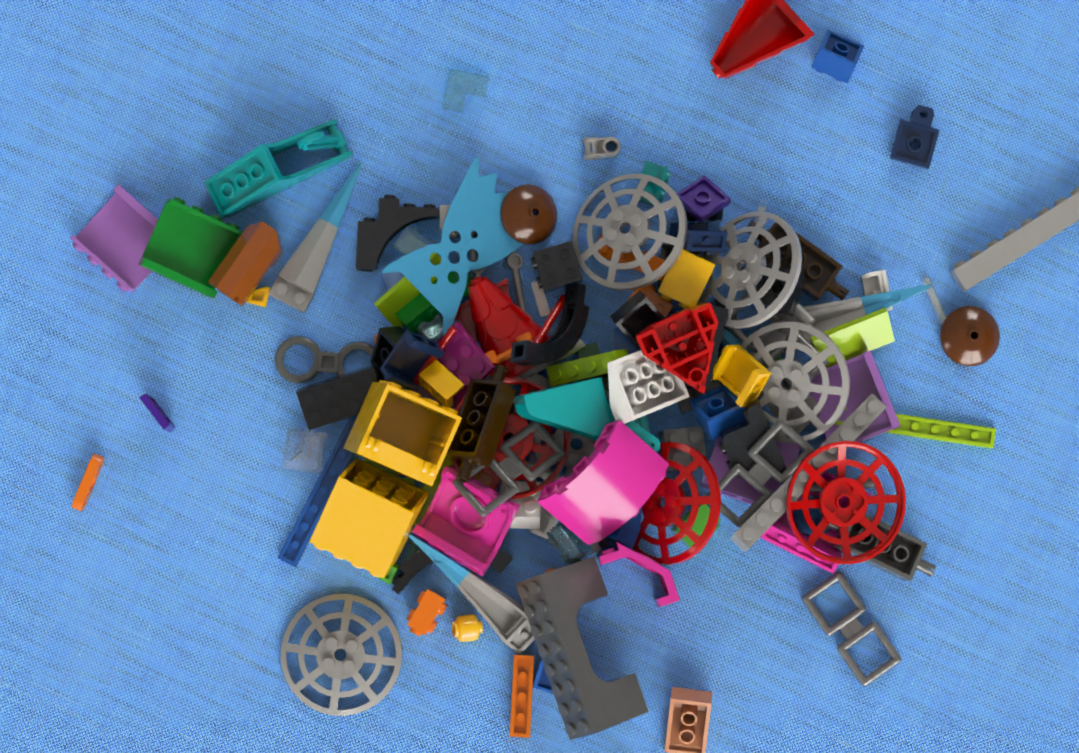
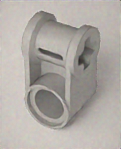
[582,137,621,160]

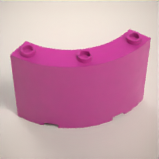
[538,420,669,545]

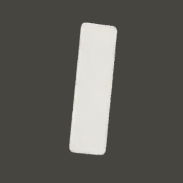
[531,281,550,317]

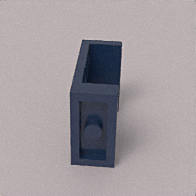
[669,222,727,252]
[380,330,445,391]

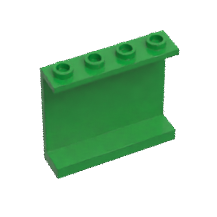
[138,197,243,298]

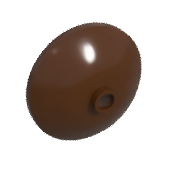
[500,184,557,244]
[940,306,1000,366]

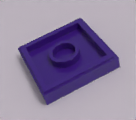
[677,175,731,223]
[139,394,175,432]

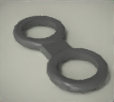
[275,336,381,384]

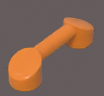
[485,332,533,364]

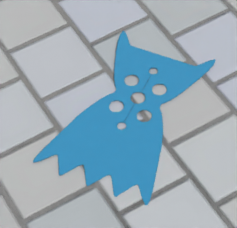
[382,156,524,335]

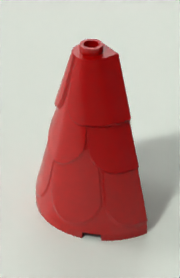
[710,0,815,79]
[468,276,551,377]

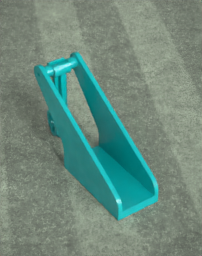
[204,119,353,217]
[513,377,660,452]

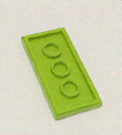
[374,252,443,328]
[810,308,895,368]

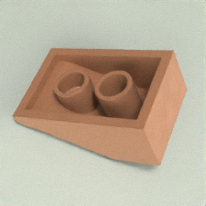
[665,687,712,753]

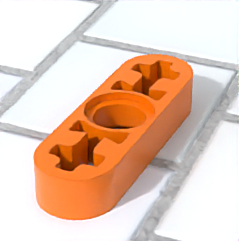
[72,453,104,511]

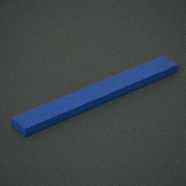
[278,416,357,567]

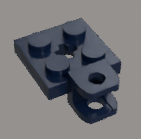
[890,105,940,169]

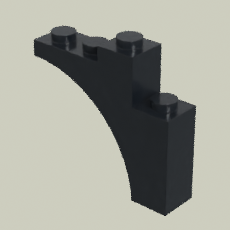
[356,195,440,272]

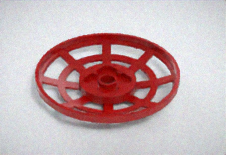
[452,377,570,499]
[786,441,906,564]
[632,442,721,565]

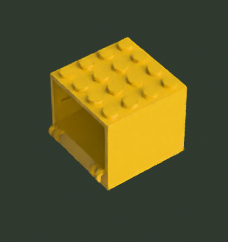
[344,380,462,486]
[309,458,429,578]

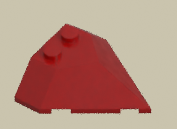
[635,302,718,394]

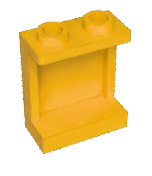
[658,249,716,309]
[713,344,771,407]

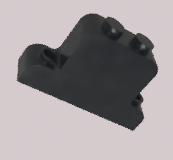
[718,399,786,478]

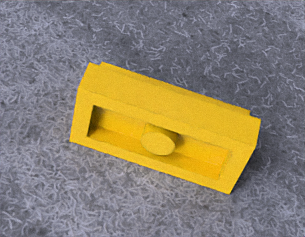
[419,360,465,408]

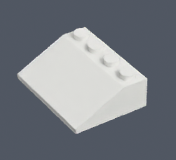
[607,350,690,424]

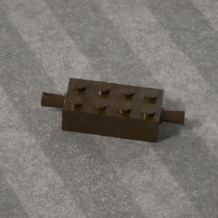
[747,220,850,301]
[446,365,516,483]

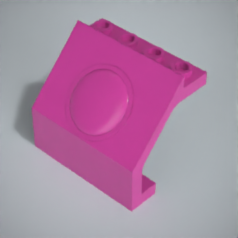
[412,465,521,577]
[598,542,680,607]

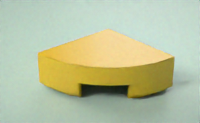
[246,287,271,308]

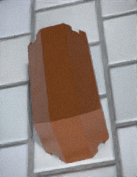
[208,221,283,307]

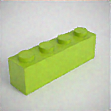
[546,349,628,387]

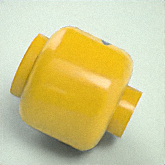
[452,614,483,642]

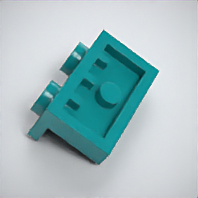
[638,161,671,206]

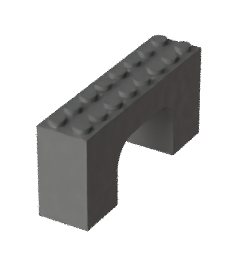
[516,556,649,740]

